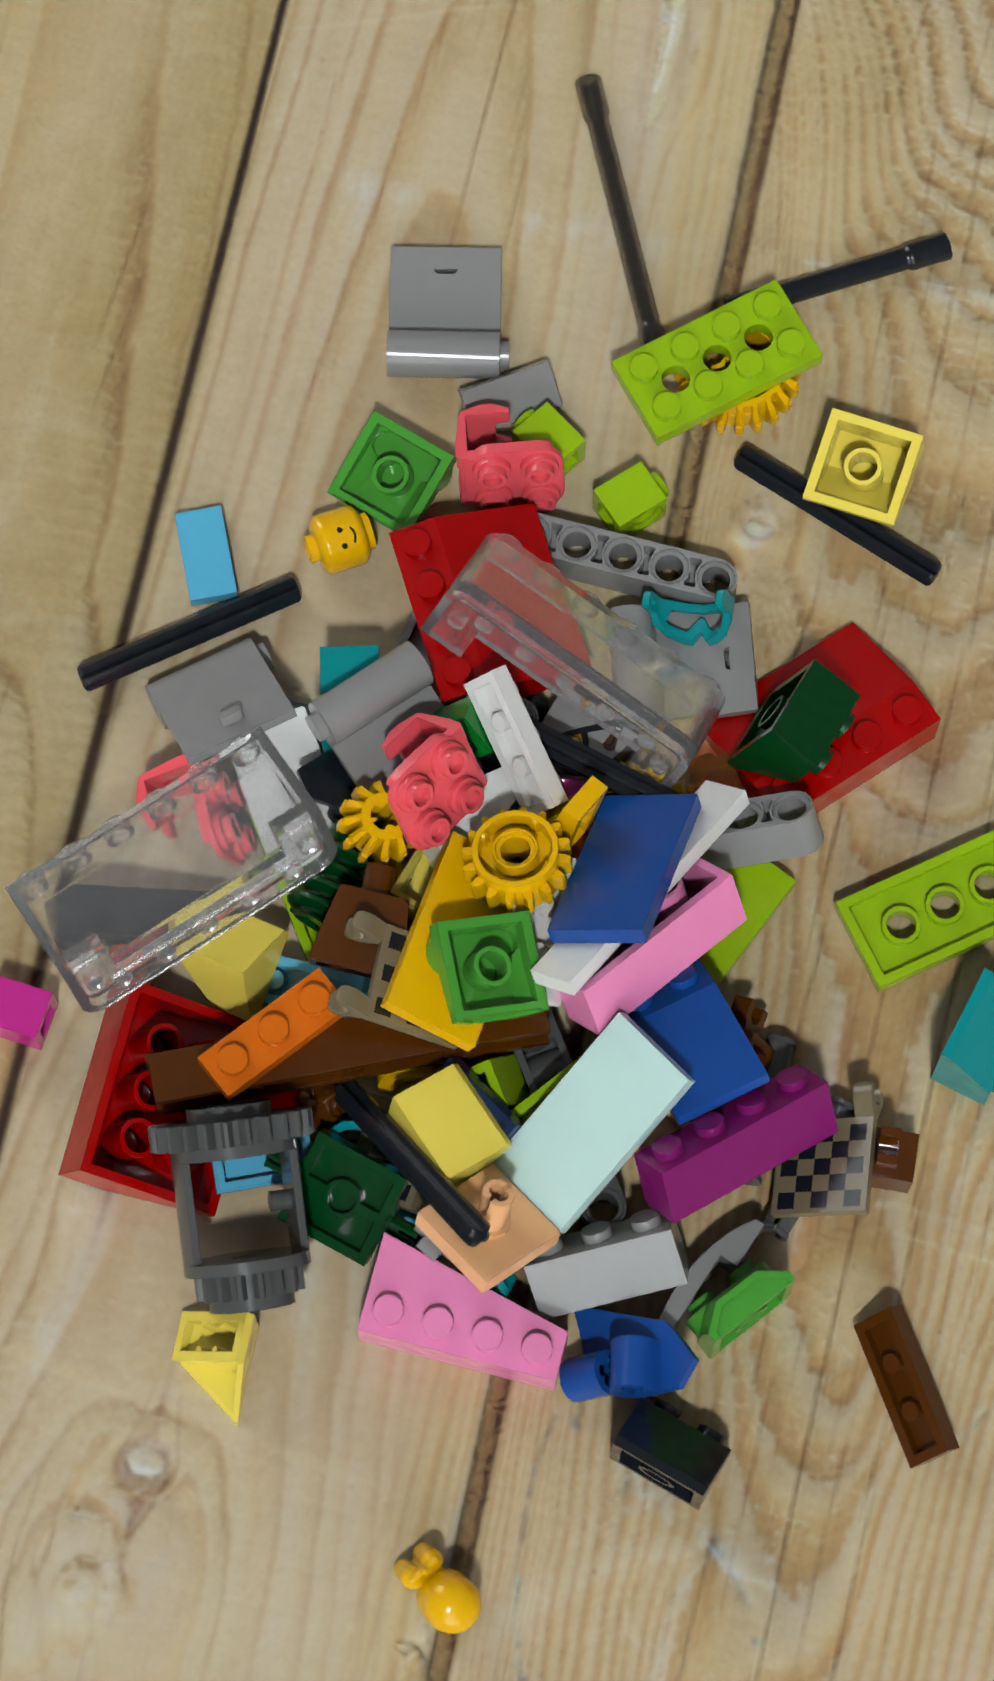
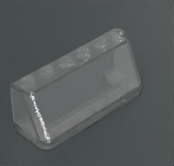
[420,533,725,788]
[5,727,337,1012]

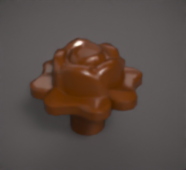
[298,1082,347,1131]

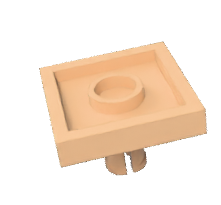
[415,1163,561,1294]

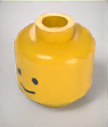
[303,506,377,574]

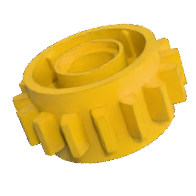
[462,806,573,913]

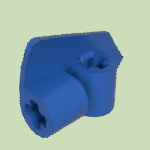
[559,1308,699,1403]

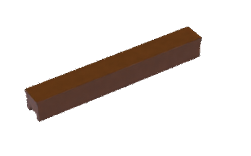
[145,1011,550,1116]

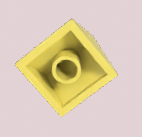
[388,1063,513,1187]

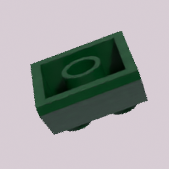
[727,659,861,782]

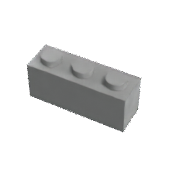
[524,1209,689,1319]

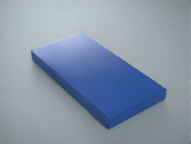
[547,794,702,943]

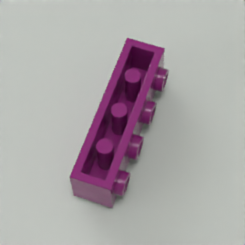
[634,1063,838,1224]

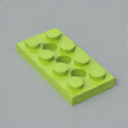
[611,279,823,446]
[834,830,994,993]

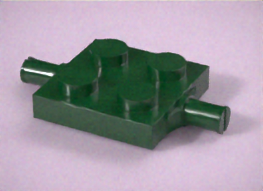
[264,1128,420,1266]

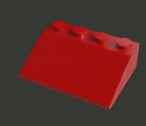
[389,503,591,707]
[695,622,941,813]
[58,980,246,1217]

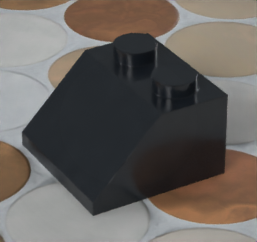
[610,1398,731,1510]

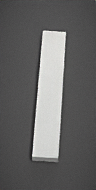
[530,780,750,996]

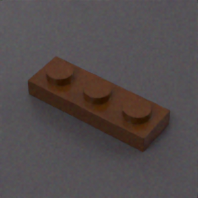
[853,1305,960,1468]

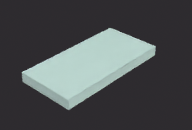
[491,1012,695,1233]

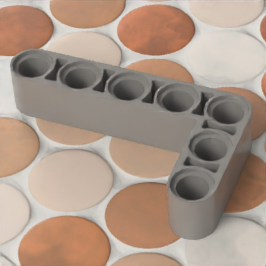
[537,512,737,605]
[700,791,824,870]

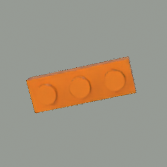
[197,968,343,1101]

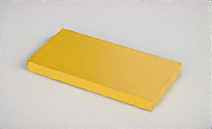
[380,831,521,1052]

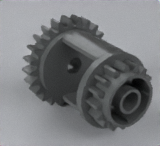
[147,1099,315,1314]

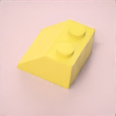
[802,408,924,527]

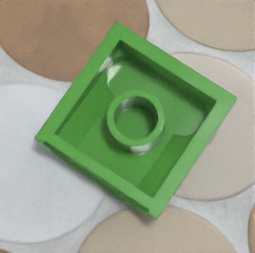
[327,410,456,531]
[426,910,549,1025]
[686,1260,795,1359]

